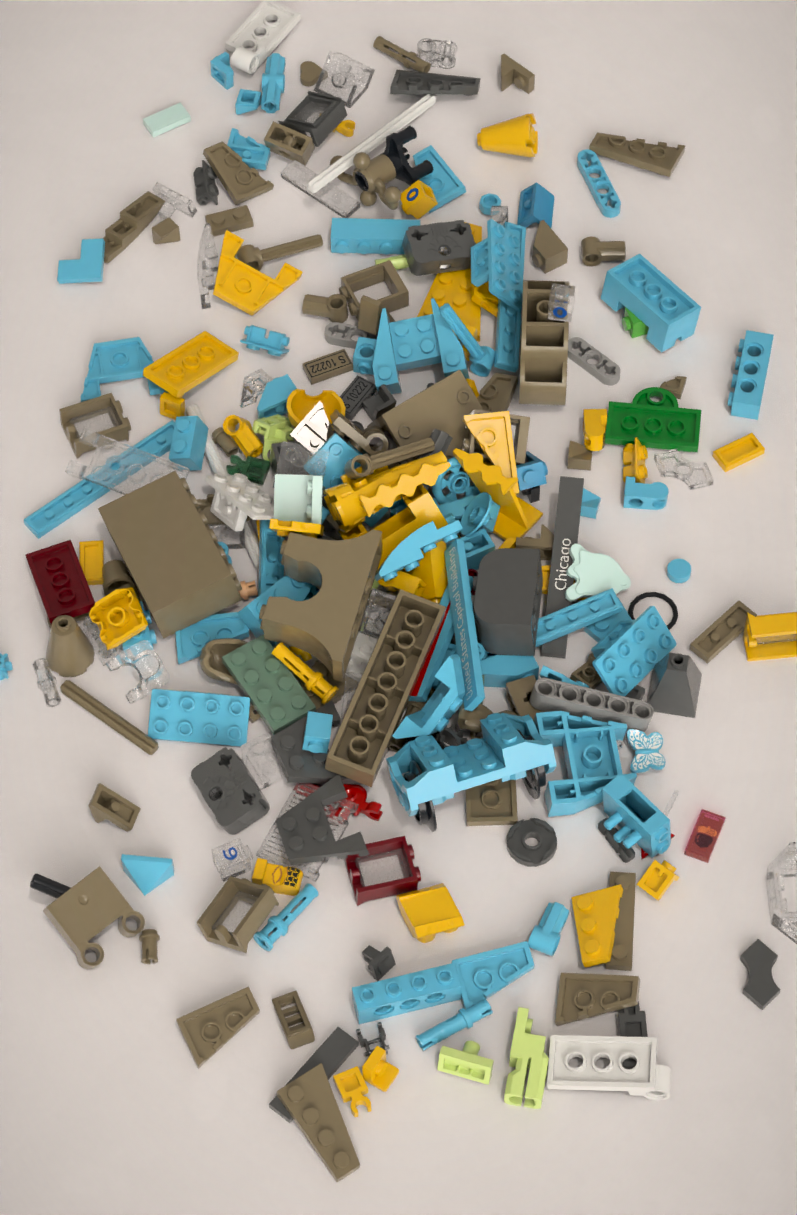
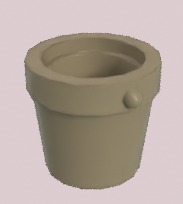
[102,560,134,595]

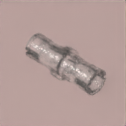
[32,658,62,707]

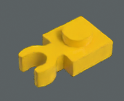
[333,1066,371,1118]

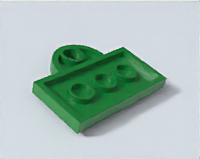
[605,387,701,452]

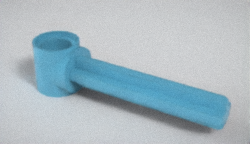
[439,303,495,377]

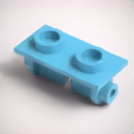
[240,325,290,356]

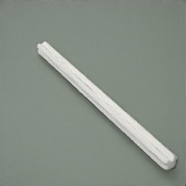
[307,94,436,193]
[186,404,259,569]

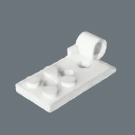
[547,1035,671,1100]

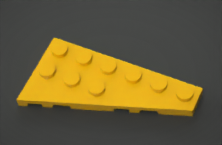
[417,222,482,342]

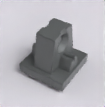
[362,945,396,981]

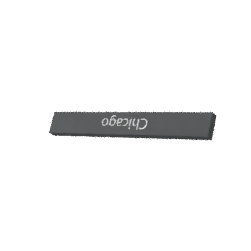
[541,476,584,658]

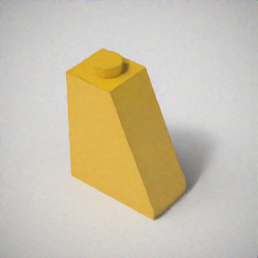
[403,541,448,604]

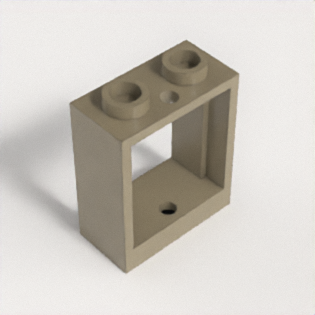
[339,260,409,320]
[462,409,530,465]

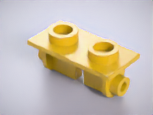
[623,437,648,483]

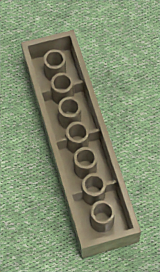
[325,589,446,787]

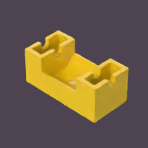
[338,484,448,570]

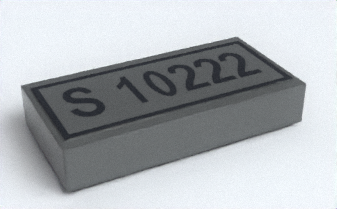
[340,375,377,421]

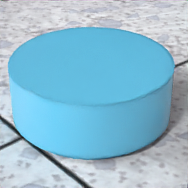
[667,559,691,583]

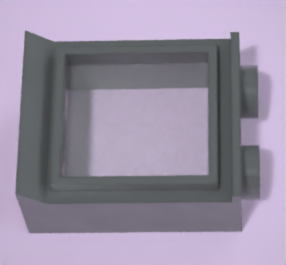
[278,91,348,147]

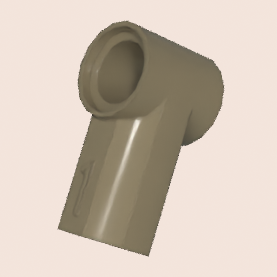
[581,236,626,267]
[302,294,348,323]

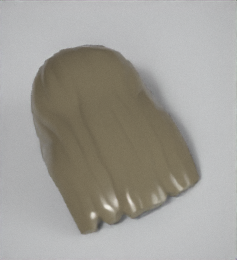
[199,638,275,685]

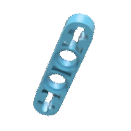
[577,149,621,218]

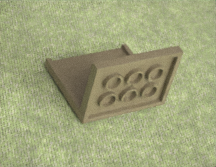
[367,370,484,477]

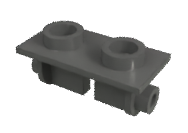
[193,160,219,205]

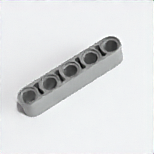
[530,678,654,732]

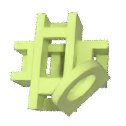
[252,414,295,464]

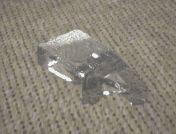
[240,369,273,408]

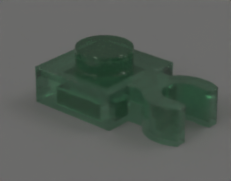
[226,455,271,485]

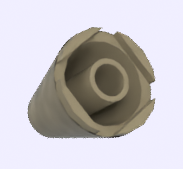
[46,615,95,677]

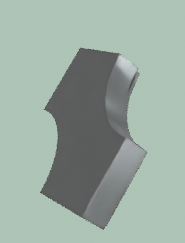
[740,939,781,1010]

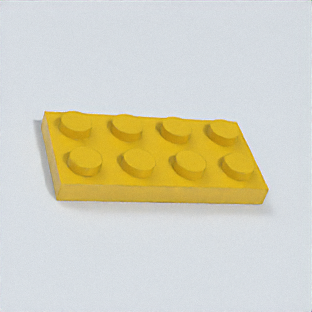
[143,331,239,398]

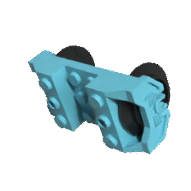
[386,713,557,832]

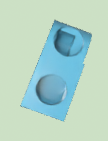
[623,476,669,510]

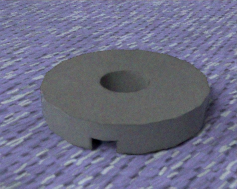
[507,818,557,867]

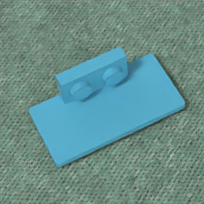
[471,219,522,311]
[303,433,401,527]
[591,606,677,696]
[148,689,251,747]

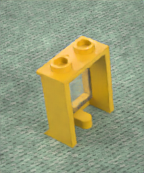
[743,612,797,661]

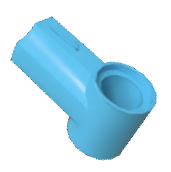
[528,902,569,956]

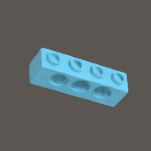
[728,330,774,420]
[352,963,461,1024]

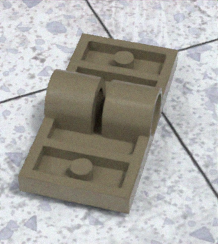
[330,409,402,469]

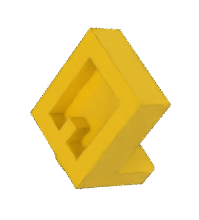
[637,860,680,901]
[362,1046,399,1092]

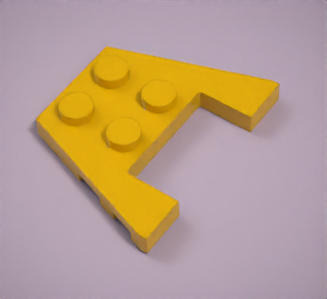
[213,230,303,316]

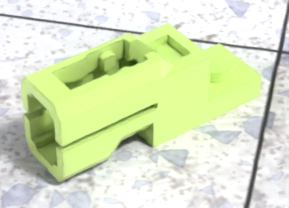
[504,1007,549,1109]

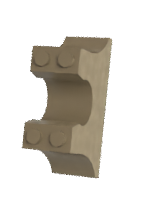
[259,529,383,682]

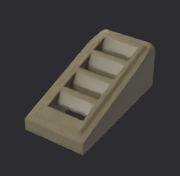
[272,991,315,1049]

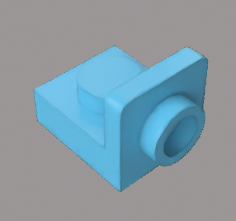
[210,52,234,90]

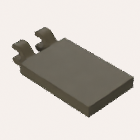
[465,737,518,826]

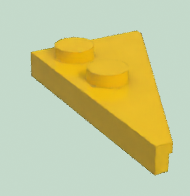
[463,411,519,494]

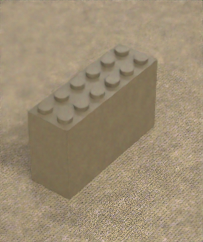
[98,471,242,639]

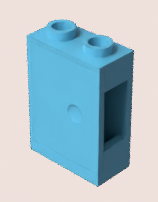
[602,773,671,858]

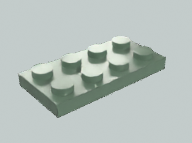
[222,634,316,735]

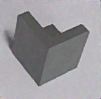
[362,384,397,421]

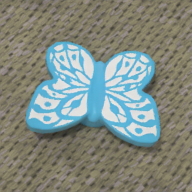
[626,729,666,773]

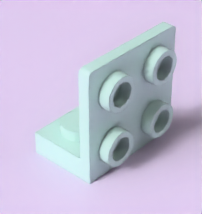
[274,474,323,524]

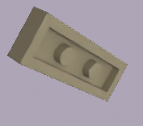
[689,601,757,664]

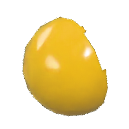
[286,389,346,431]

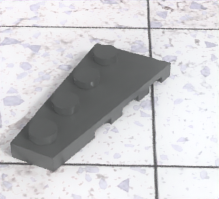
[390,70,481,96]

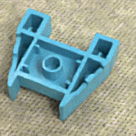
[372,298,469,394]
[533,711,637,817]

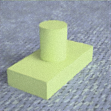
[437,1041,494,1085]

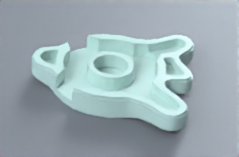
[564,543,631,602]

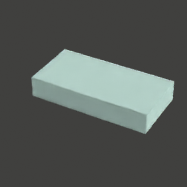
[143,102,191,138]

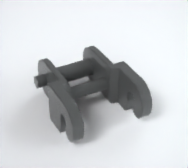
[356,1022,390,1057]

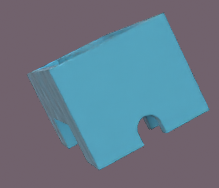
[601,254,701,353]

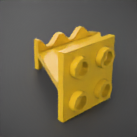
[453,448,543,540]

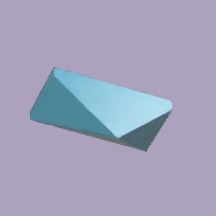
[121,854,175,896]

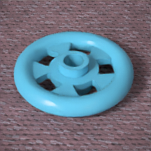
[432,457,480,504]

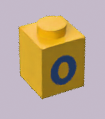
[401,180,438,219]

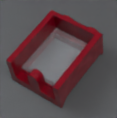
[345,836,421,906]

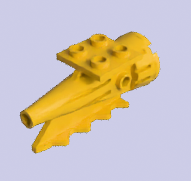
[323,451,451,534]

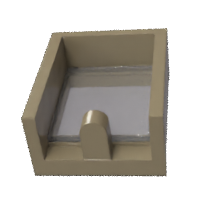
[59,393,131,459]
[196,876,279,953]

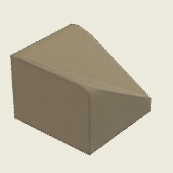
[152,217,180,244]
[567,441,592,470]

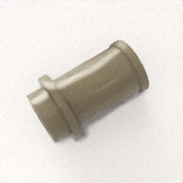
[212,427,239,457]
[139,929,160,964]

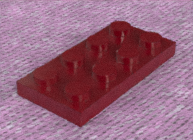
[25,540,95,625]

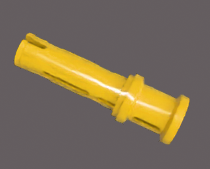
[271,642,339,705]

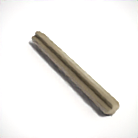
[60,680,159,755]

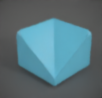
[235,89,261,114]
[580,488,601,519]

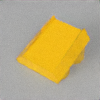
[89,587,148,650]
[396,883,465,943]

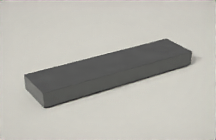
[269,1027,359,1123]

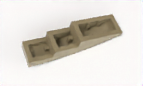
[103,191,165,264]

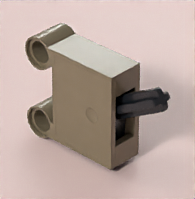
[30,866,145,969]

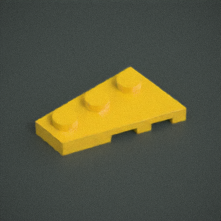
[571,884,623,968]

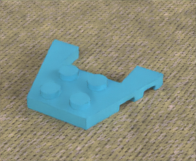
[81,337,168,402]

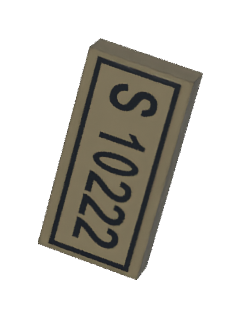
[302,349,353,385]

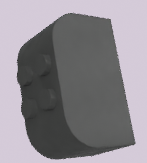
[471,548,543,656]

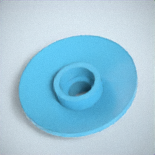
[460,492,492,536]

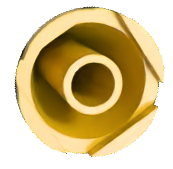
[477,113,538,158]

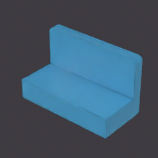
[517,182,554,228]

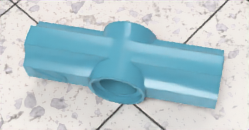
[261,53,286,113]

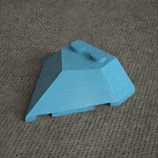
[392,654,465,739]

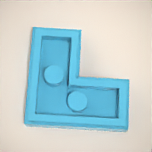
[57,238,105,284]

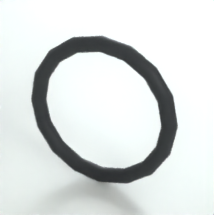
[628,592,678,630]

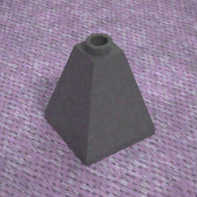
[647,652,702,718]

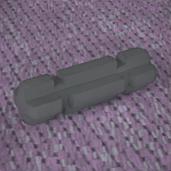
[598,818,635,863]

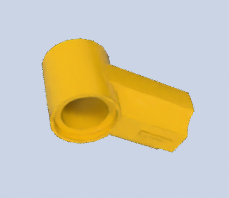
[223,415,263,460]

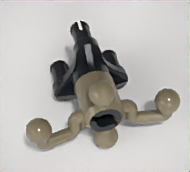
[330,126,434,210]

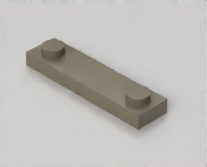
[605,871,636,971]

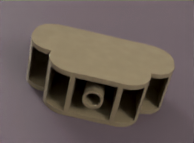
[519,280,569,406]

